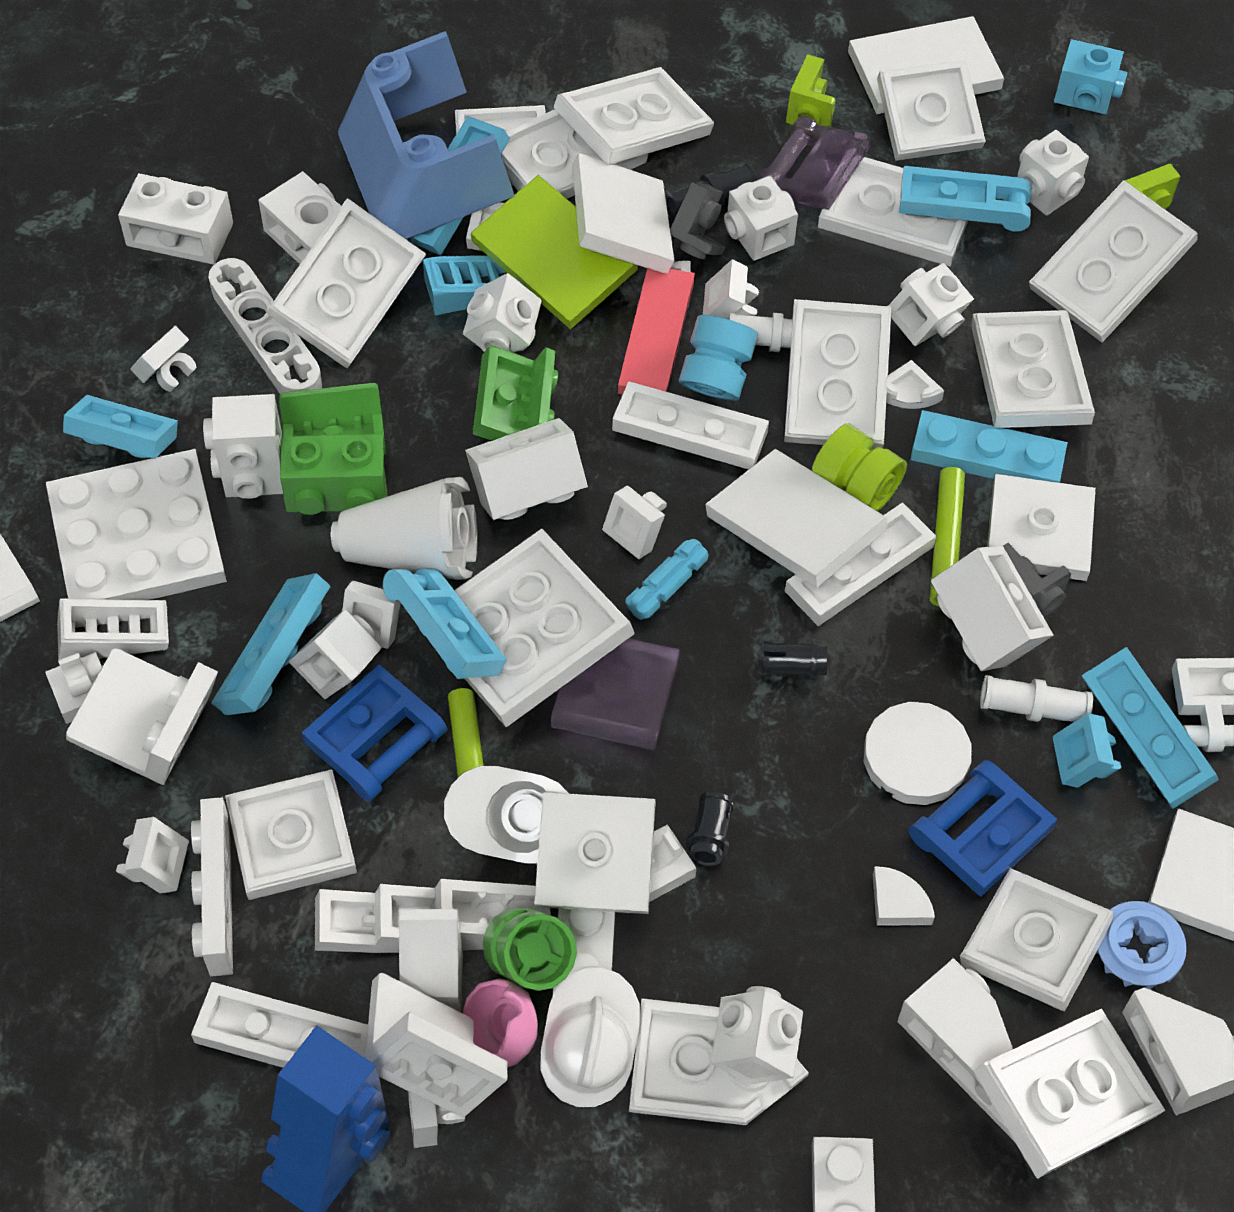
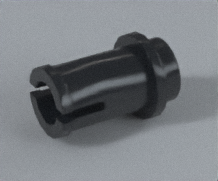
[763,639,827,681]
[686,792,734,866]

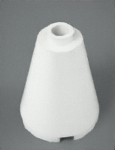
[331,477,478,580]

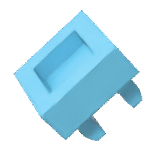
[1052,713,1122,788]

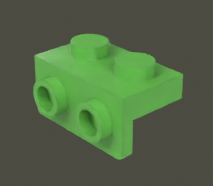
[473,345,558,441]
[279,383,386,454]
[280,434,388,515]

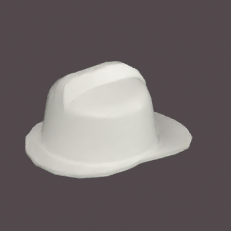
[444,766,569,863]
[541,967,640,1107]

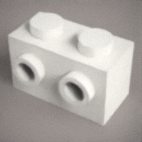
[118,173,233,265]
[203,394,283,499]
[465,418,588,520]
[931,545,1054,671]

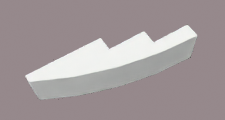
[315,879,550,953]

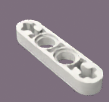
[208,258,322,394]

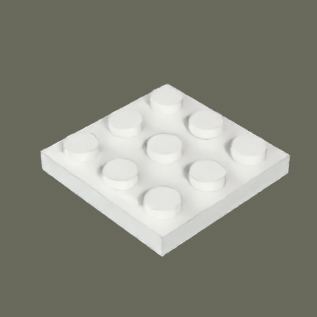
[46,449,227,600]
[455,529,634,727]

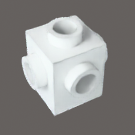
[1017,130,1089,216]
[724,175,798,261]
[889,263,974,346]
[463,273,542,353]
[711,986,803,1085]

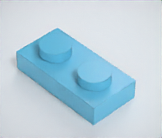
[63,395,178,459]

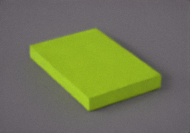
[470,174,638,330]

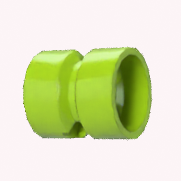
[812,423,907,512]

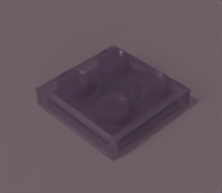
[551,639,680,750]

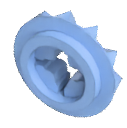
[1096,901,1186,990]

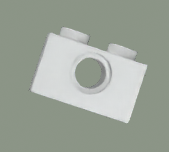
[258,171,341,264]

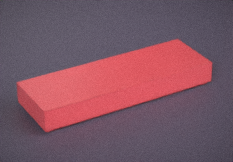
[618,268,695,395]

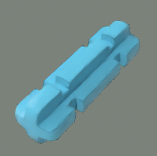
[625,539,709,620]

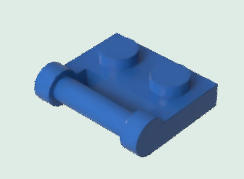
[302,664,448,802]
[908,760,1058,897]

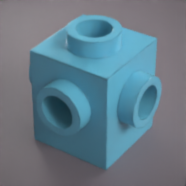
[1054,39,1128,115]

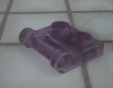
[758,116,870,210]

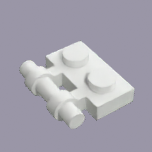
[1171,658,1234,752]

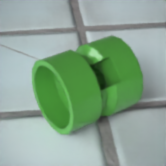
[483,907,577,991]

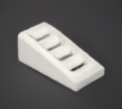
[57,599,169,660]

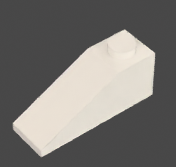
[897,958,1015,1142]

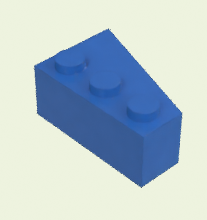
[261,1025,390,1212]

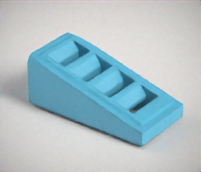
[423,256,506,316]

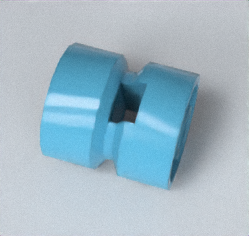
[678,315,758,401]

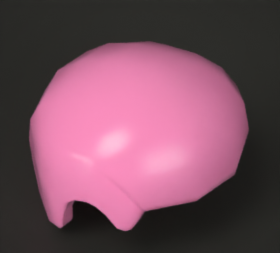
[463,978,538,1067]

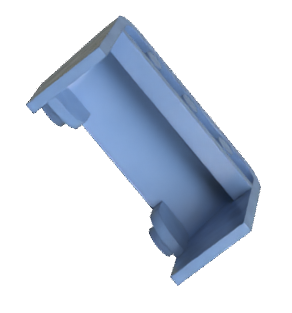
[338,31,515,239]

